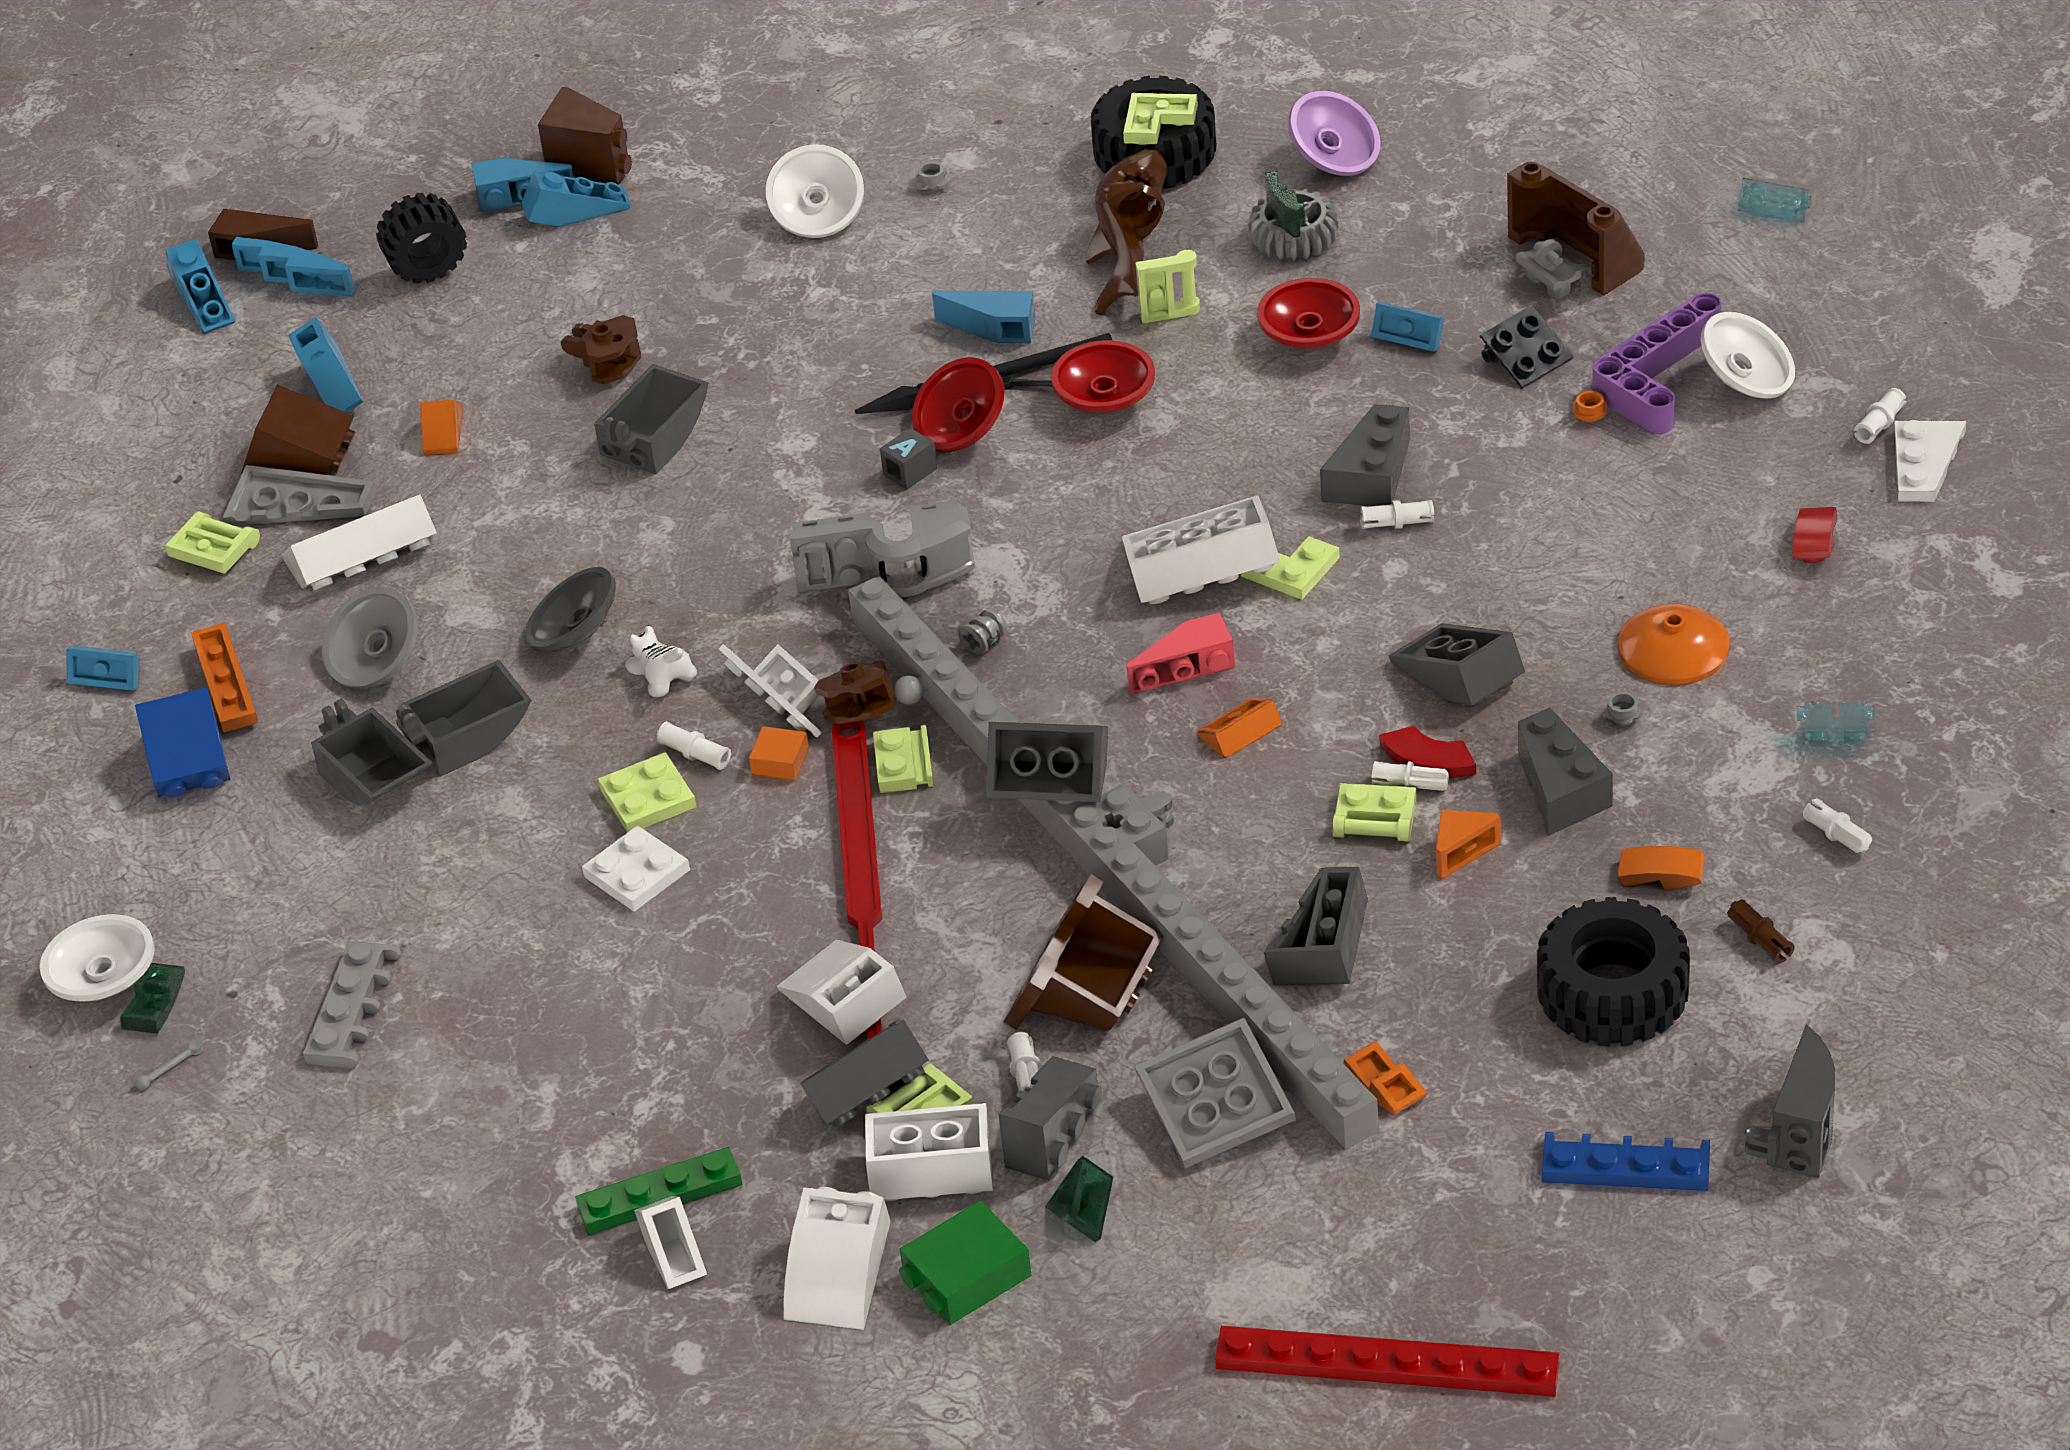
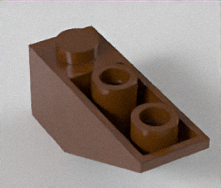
[208,208,319,260]

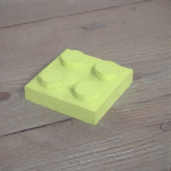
[598,752,697,833]

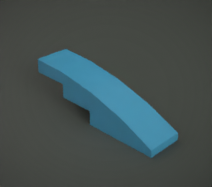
[232,237,355,297]

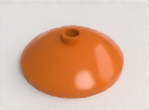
[1618,603,1730,685]

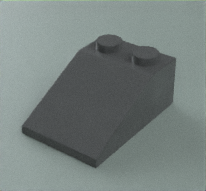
[1389,623,1525,707]

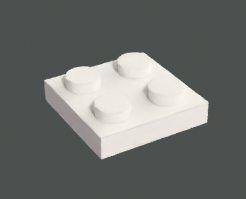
[582,825,690,912]

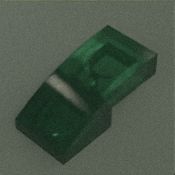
[120,962,185,1034]

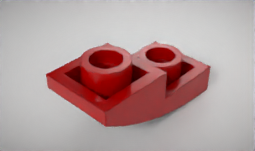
[1792,507,1837,563]

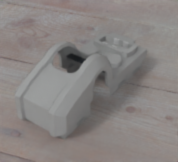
[789,500,975,598]

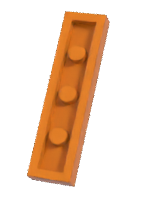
[191,622,258,733]

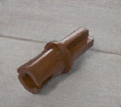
[1727,899,1795,963]

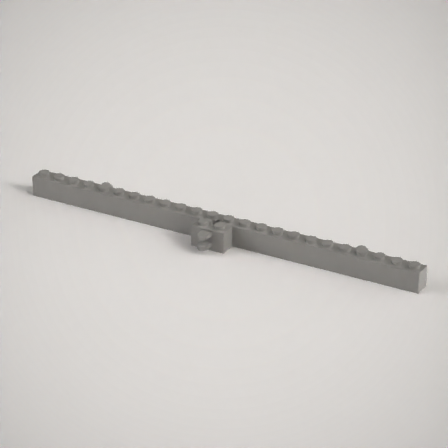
[848,576,1379,1150]

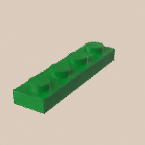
[575,1146,743,1235]

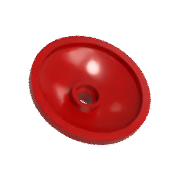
[1257,278,1360,349]
[1051,340,1155,413]
[911,357,1005,452]

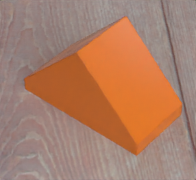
[420,400,463,455]
[1436,810,1501,879]

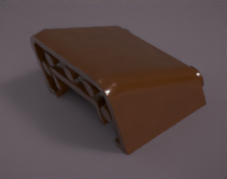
[1507,161,1645,296]

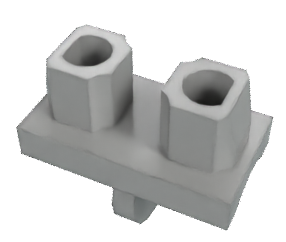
[1516,239,1581,300]

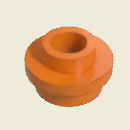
[1572,390,1608,422]

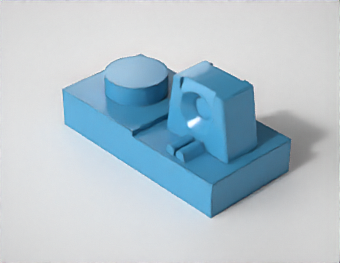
[1371,302,1444,352]
[66,645,140,691]

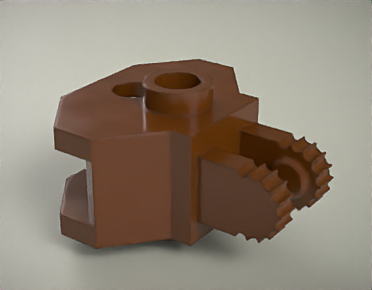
[560,315,641,384]
[814,660,896,724]

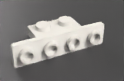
[719,644,822,738]

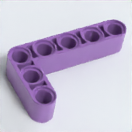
[1593,293,1722,434]

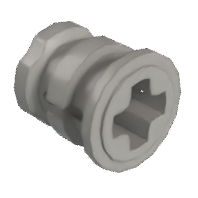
[958,608,1007,656]

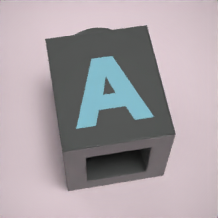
[880,428,937,490]

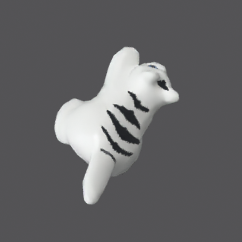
[625,626,697,697]

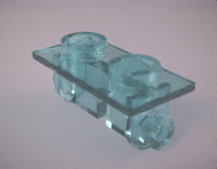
[1738,178,1811,223]
[1796,701,1876,740]

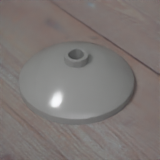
[322,587,418,689]

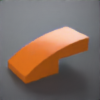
[1618,846,1705,891]
[1343,1041,1427,1115]

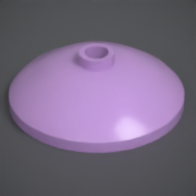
[1288,91,1381,176]

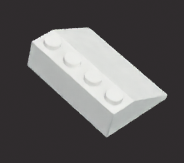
[1122,495,1280,604]

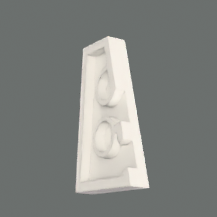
[1894,420,1967,502]

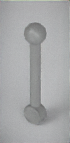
[135,1039,204,1090]

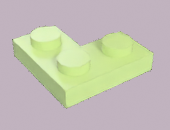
[1123,93,1198,145]
[1241,536,1340,600]

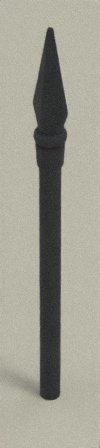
[855,333,1112,414]

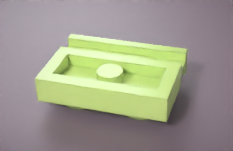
[873,725,934,793]

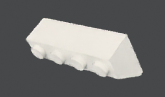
[282,494,437,591]

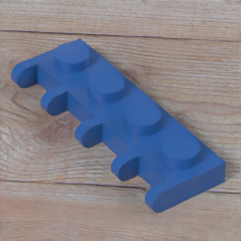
[1542,1132,1710,1191]

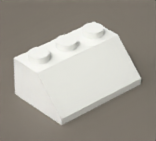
[865,1103,993,1201]

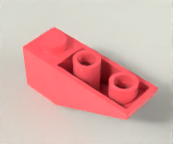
[1126,612,1235,694]

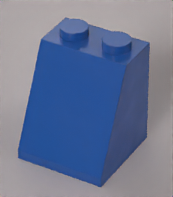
[135,687,231,798]

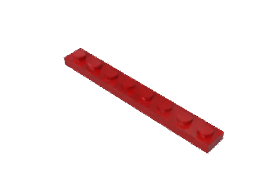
[1215,1325,1559,1397]

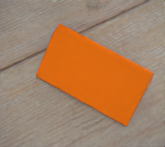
[1196,697,1282,757]

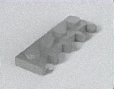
[303,941,401,1068]

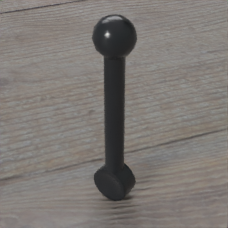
[1002,376,1052,389]

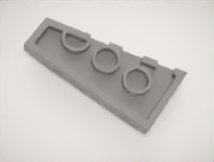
[222,465,377,526]

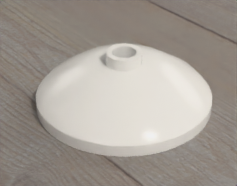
[766,144,864,238]
[1701,312,1795,399]
[40,914,155,1002]

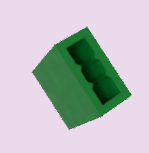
[899,1200,1032,1325]

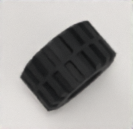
[376,193,467,283]

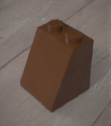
[538,87,632,185]
[241,384,355,475]

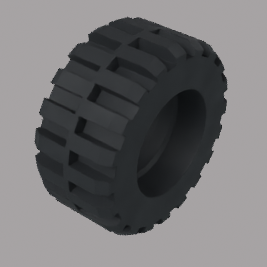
[1091,75,1217,188]
[1537,897,1690,1047]

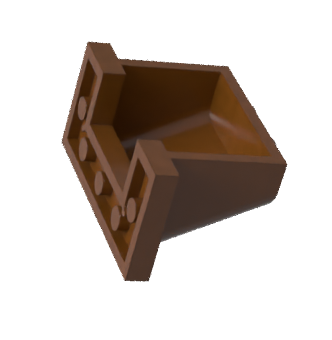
[1003,874,1164,1031]

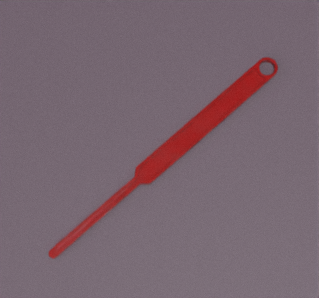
[832,720,882,1039]

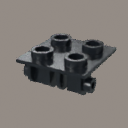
[1480,305,1574,389]

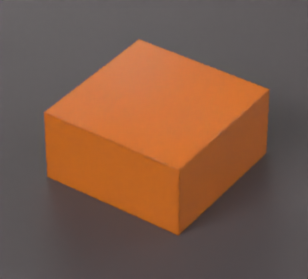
[749,726,809,780]

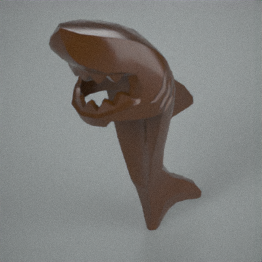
[1085,149,1167,315]

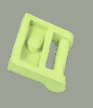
[1136,250,1200,324]
[165,511,260,574]
[1333,783,1416,842]
[866,1063,973,1114]

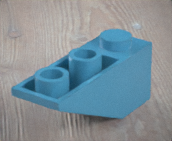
[471,157,574,212]
[521,171,631,227]
[165,239,235,334]
[932,290,1035,343]
[288,317,364,413]

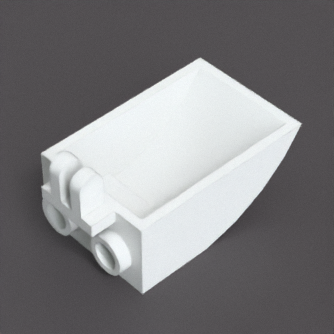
[784,1187,891,1330]

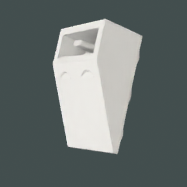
[777,939,907,1045]

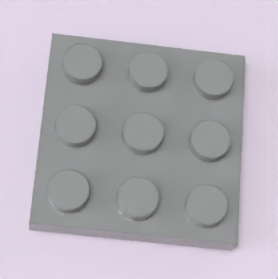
[1135,1018,1296,1169]

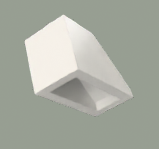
[634,1196,707,1289]

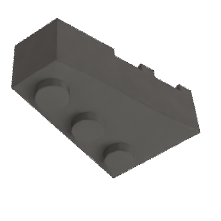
[1264,867,1368,985]

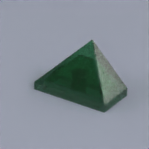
[1045,1156,1113,1243]

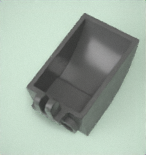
[594,364,709,474]
[396,660,532,777]
[311,698,433,806]
[1745,1024,1835,1178]

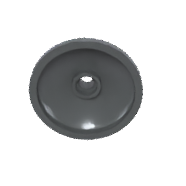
[525,567,616,652]

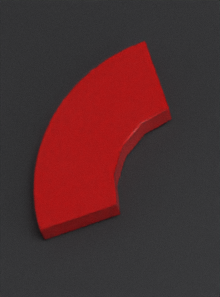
[1379,725,1476,778]

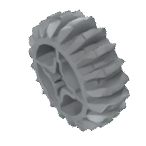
[1248,188,1339,261]

